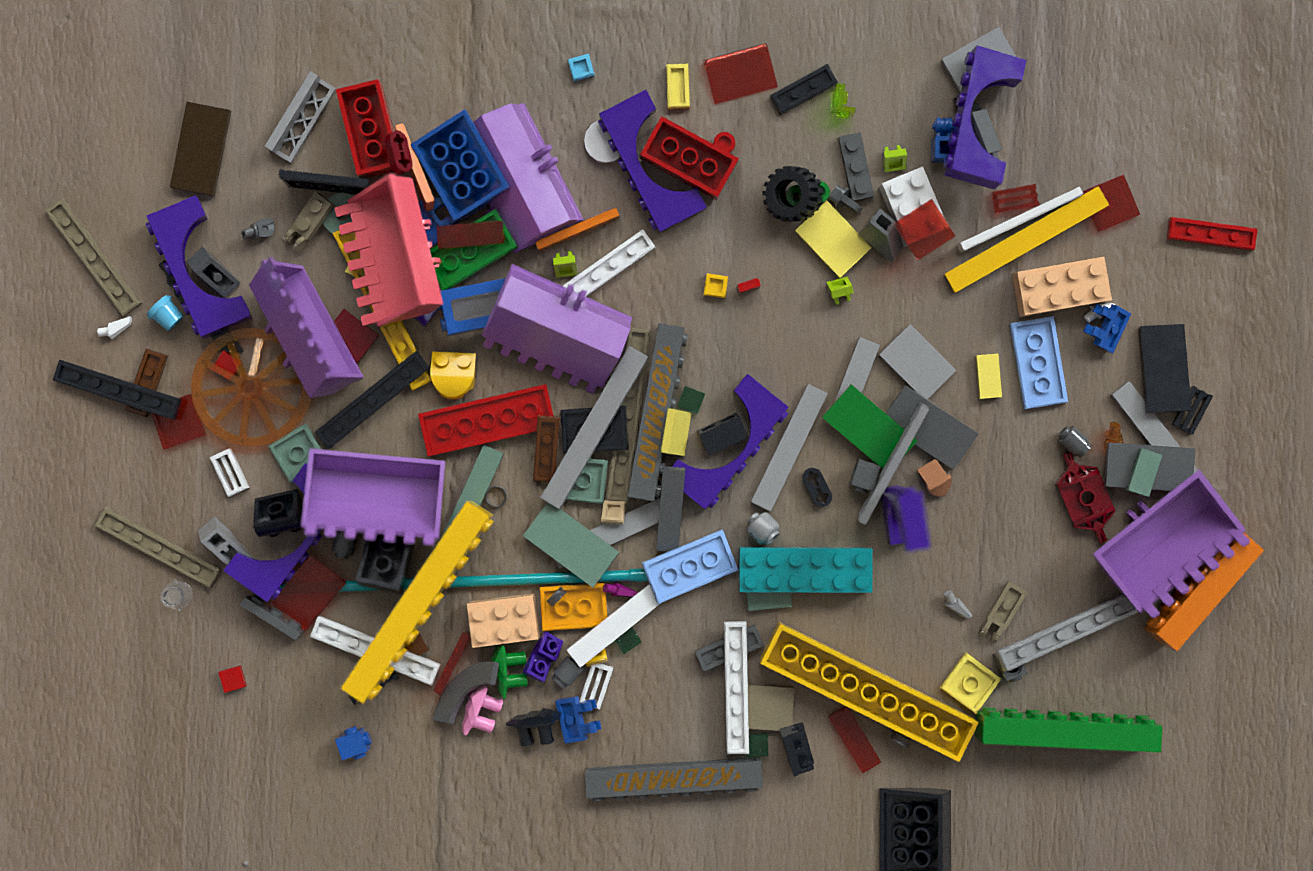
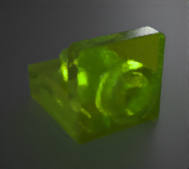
[831,83,856,118]

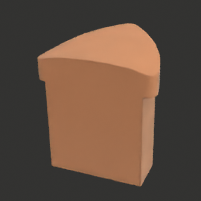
[917,459,952,496]

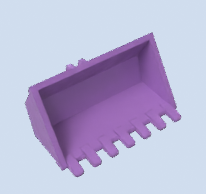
[473,103,584,253]
[481,264,632,393]
[1093,470,1250,618]

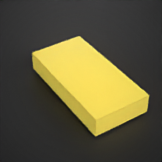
[666,64,690,109]
[975,354,1002,399]

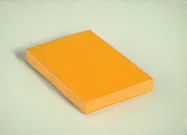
[540,583,608,631]

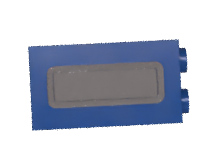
[437,278,506,337]

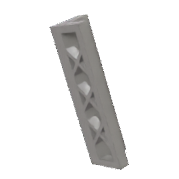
[265,71,336,164]

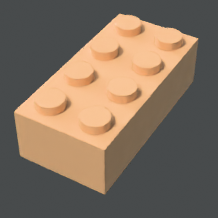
[1012,257,1112,317]

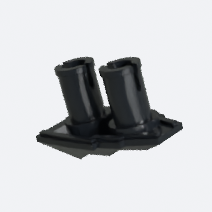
[506,708,561,746]

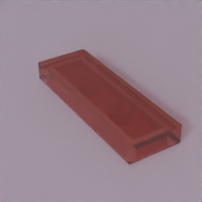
[437,220,504,249]
[434,631,471,695]
[828,706,881,773]

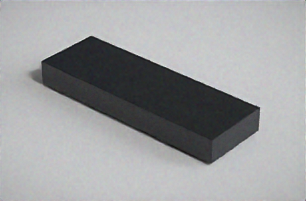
[770,64,838,116]

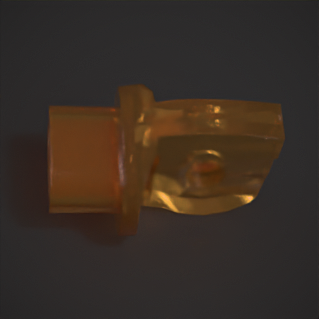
[1104,422,1124,450]

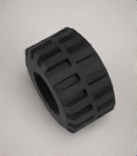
[762,166,823,222]

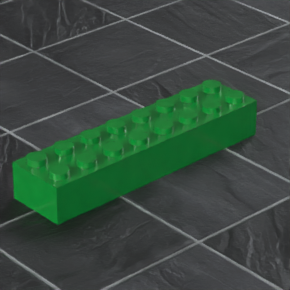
[974,707,1163,753]

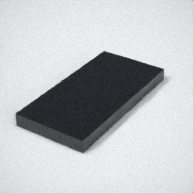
[279,169,372,195]
[1139,324,1192,413]

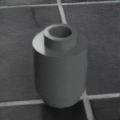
[1058,426,1092,458]
[332,530,358,559]
[552,656,584,689]

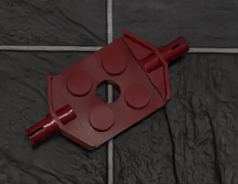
[1054,452,1116,543]

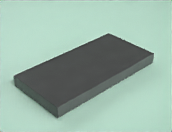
[886,385,979,470]
[1104,442,1195,491]

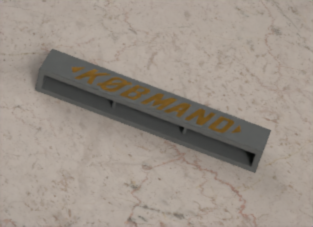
[628,323,688,502]
[585,757,763,801]

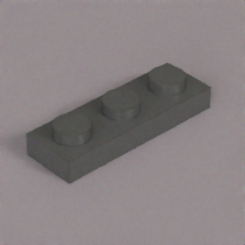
[838,132,874,201]
[240,595,305,640]
[695,624,764,671]

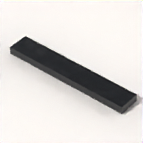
[315,351,431,449]
[53,360,182,420]

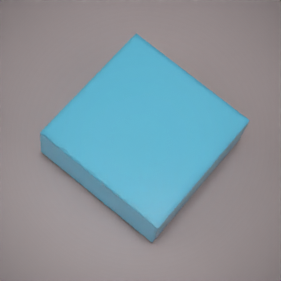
[568,54,595,82]

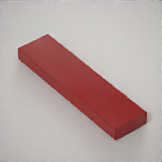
[1166,217,1258,251]

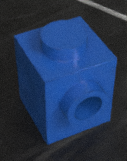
[335,726,372,760]

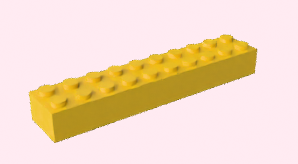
[341,501,494,703]
[759,621,979,762]

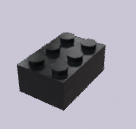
[355,533,416,595]

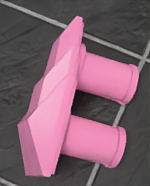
[462,686,503,735]

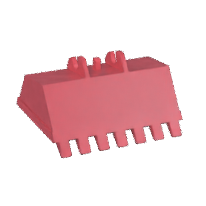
[334,174,443,327]

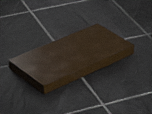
[170,102,231,197]

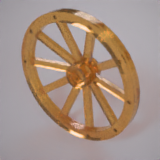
[191,328,311,446]

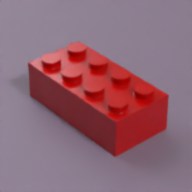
[336,79,403,179]
[640,116,739,201]

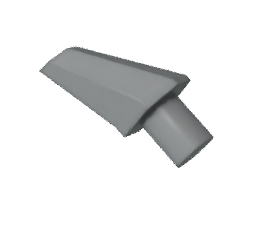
[944,590,972,618]

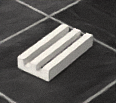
[210,448,250,497]
[580,663,614,710]

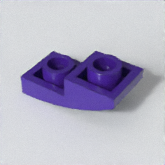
[523,632,564,682]

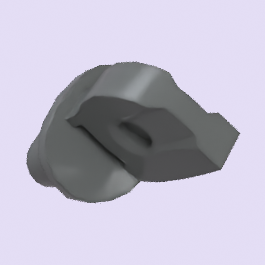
[828,185,862,214]
[241,218,274,241]

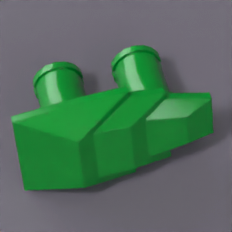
[490,644,527,698]

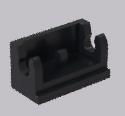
[697,412,749,456]
[780,722,814,777]

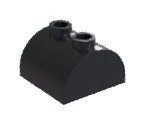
[253,489,304,537]

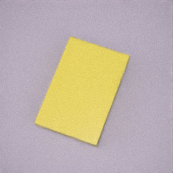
[795,201,872,279]

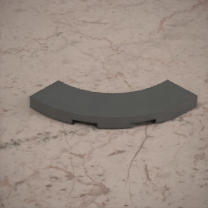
[433,662,499,724]

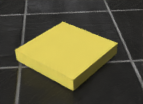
[661,408,691,456]
[940,652,1001,714]

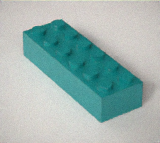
[738,546,873,593]

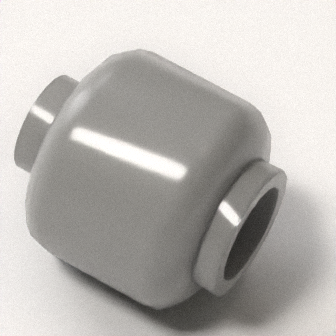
[747,512,780,545]

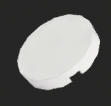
[584,120,620,163]

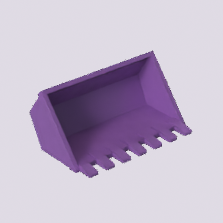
[249,257,364,398]
[301,449,445,545]

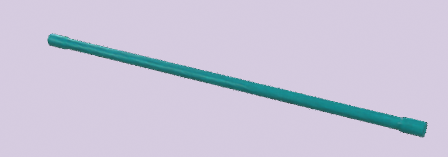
[256,568,648,596]

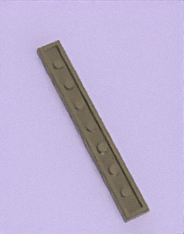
[606,327,650,503]

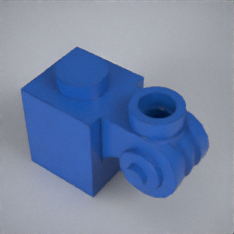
[931,117,954,163]

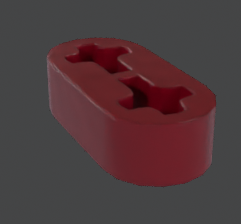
[385,130,413,175]

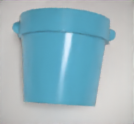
[146,295,184,331]

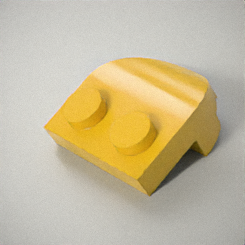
[430,351,477,399]

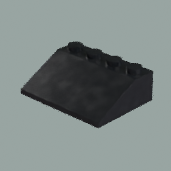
[880,788,951,871]

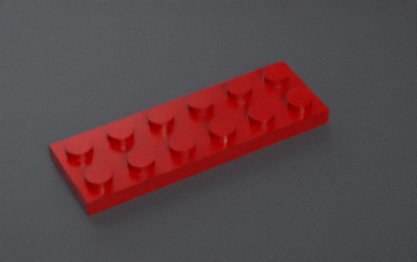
[418,384,554,457]

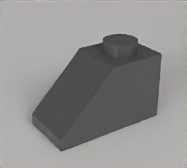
[187,246,240,297]

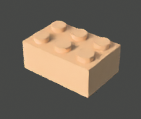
[467,593,540,648]

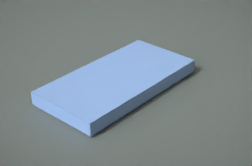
[1009,316,1068,409]
[642,529,738,604]

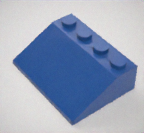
[411,109,510,221]

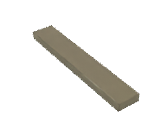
[45,198,142,316]
[94,507,222,588]

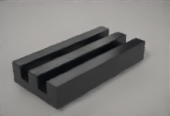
[1171,386,1213,435]

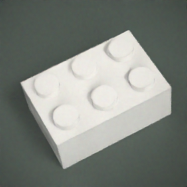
[879,167,948,247]

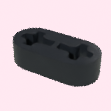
[802,468,832,507]

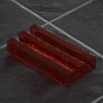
[991,184,1039,214]

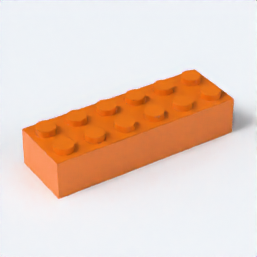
[1144,532,1264,651]

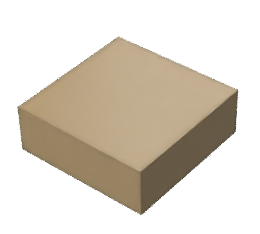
[601,501,627,525]

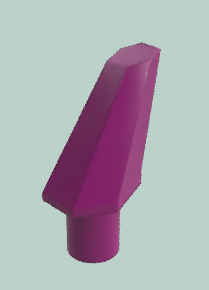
[603,582,638,598]

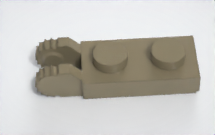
[282,191,334,253]
[978,581,1028,643]

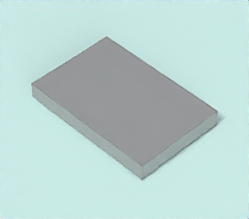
[941,27,1016,93]
[879,324,956,399]

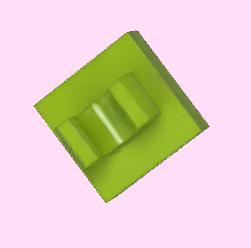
[883,145,907,172]
[553,251,578,278]
[826,277,854,304]

